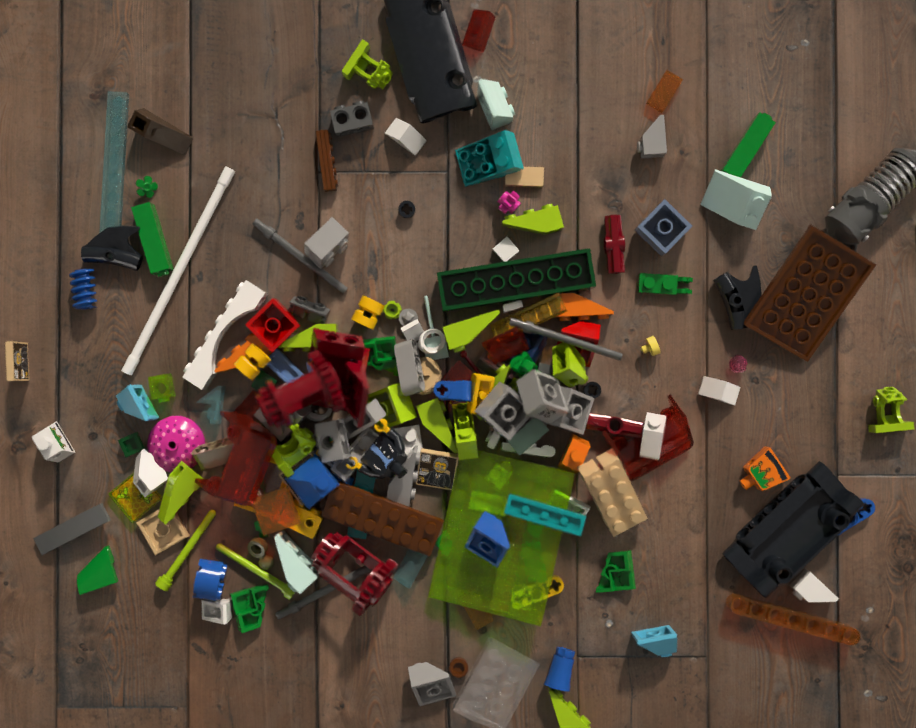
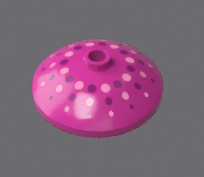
[147,416,205,473]

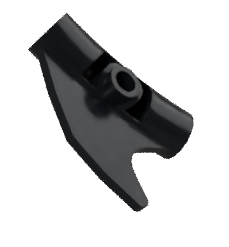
[81,226,143,271]
[713,265,762,330]

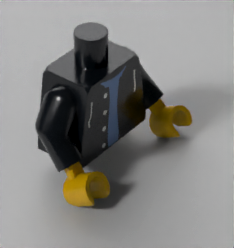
[346,419,407,479]

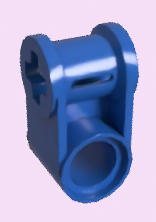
[434,380,472,402]

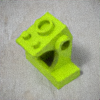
[341,39,393,89]
[868,387,914,433]
[265,423,317,478]

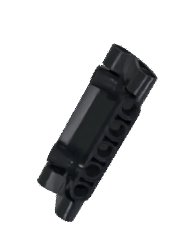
[384,0,477,124]
[722,461,865,599]

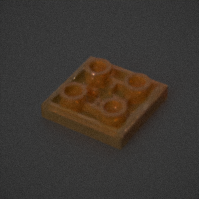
[250,486,301,536]

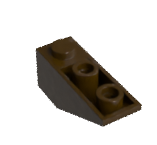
[127,108,193,155]

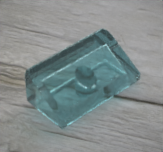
[393,549,427,589]

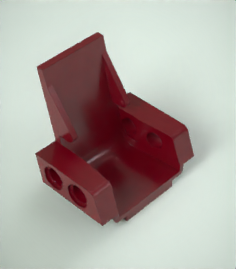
[307,328,370,429]

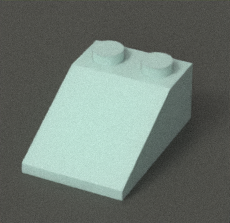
[477,79,515,130]
[701,170,772,230]
[274,530,318,594]

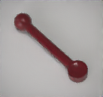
[460,350,483,375]

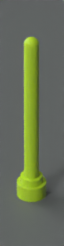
[155,510,216,591]
[216,543,295,600]

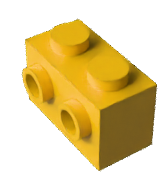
[278,499,324,539]

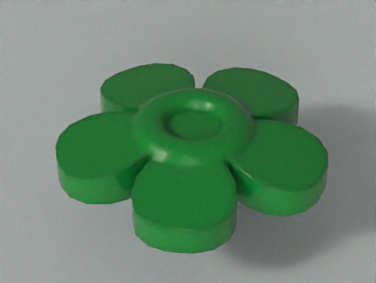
[135,176,158,198]

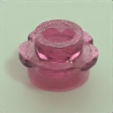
[729,354,748,373]

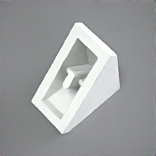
[385,118,427,156]
[698,376,740,405]
[202,599,232,624]

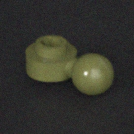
[247,537,274,570]

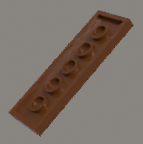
[321,480,444,556]

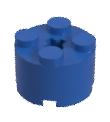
[193,559,227,601]

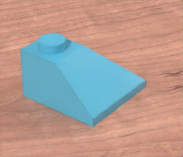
[116,385,159,421]
[632,625,677,657]

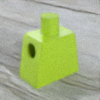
[552,343,588,387]

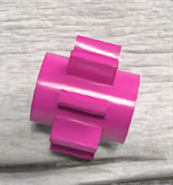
[497,191,521,214]

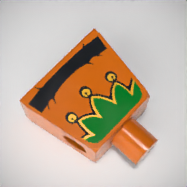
[557,433,590,474]
[739,446,791,491]

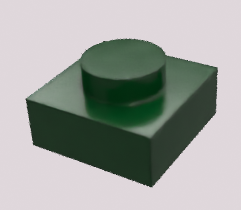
[251,370,278,391]
[118,432,145,457]

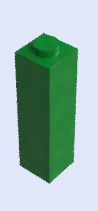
[720,112,776,178]
[131,202,174,277]

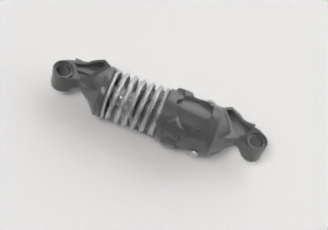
[825,148,916,252]

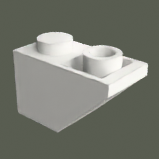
[133,448,168,497]

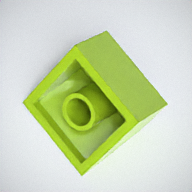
[367,383,417,432]

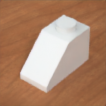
[640,412,666,460]
[789,569,839,602]

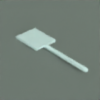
[424,296,449,360]

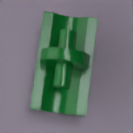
[510,352,541,378]

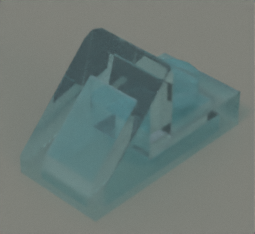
[197,386,226,425]

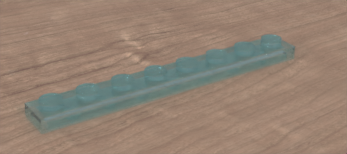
[100,91,129,233]

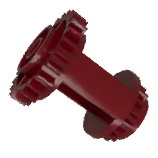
[255,350,345,429]
[311,532,398,616]

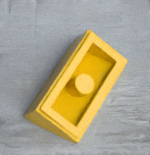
[467,373,495,414]

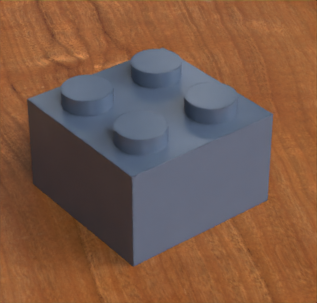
[634,199,692,256]

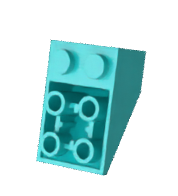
[455,130,524,187]

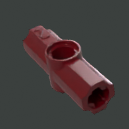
[604,215,625,274]
[585,413,645,439]

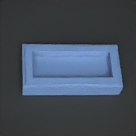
[267,348,304,383]

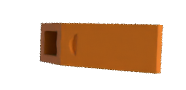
[553,293,614,321]
[214,333,272,373]

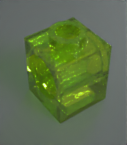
[148,374,175,403]

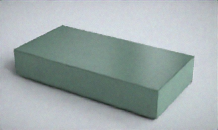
[507,418,549,455]

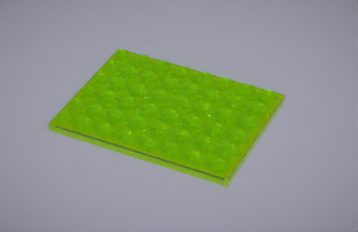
[428,450,575,626]

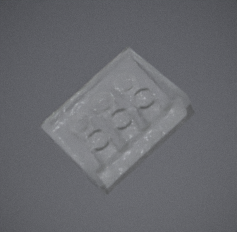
[453,636,540,728]

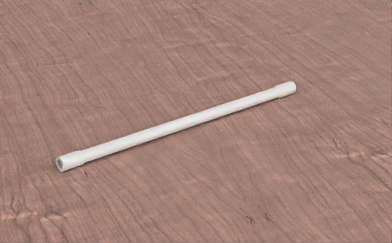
[121,166,235,375]

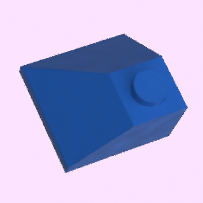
[285,454,340,509]
[465,511,510,568]

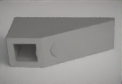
[387,445,421,506]

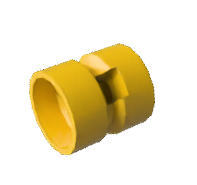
[351,295,385,330]
[234,343,271,380]

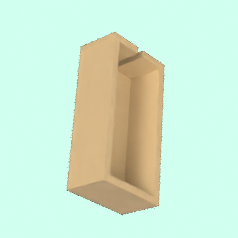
[577,449,648,537]

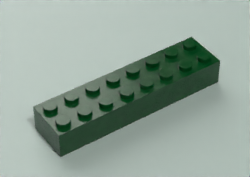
[437,248,596,312]

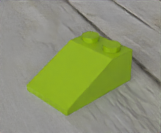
[442,310,500,353]

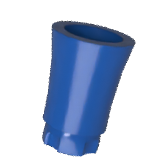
[544,647,575,692]

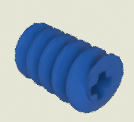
[69,269,98,310]

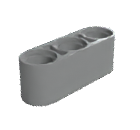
[394,339,425,396]

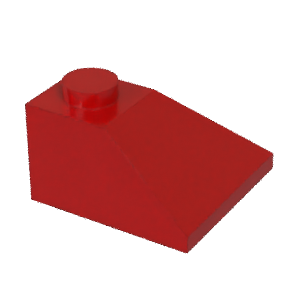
[245,298,300,353]
[557,321,601,367]

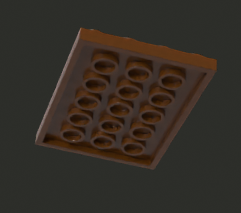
[744,224,876,362]

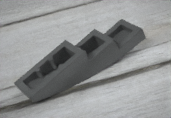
[33,503,111,555]

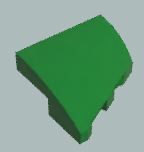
[363,336,398,376]
[77,546,118,595]
[596,550,636,593]
[229,584,269,633]

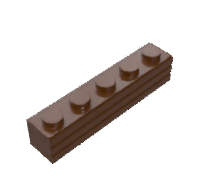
[316,130,338,192]

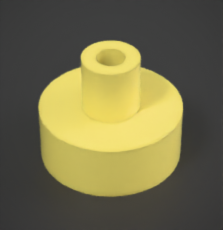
[641,336,661,356]

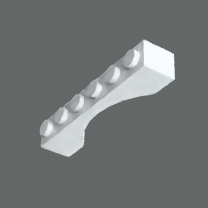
[183,280,268,390]

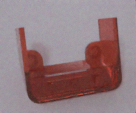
[602,394,694,481]
[194,411,276,506]

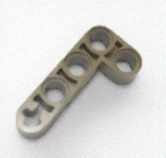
[192,419,271,470]

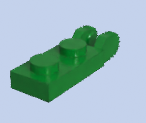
[638,273,693,295]

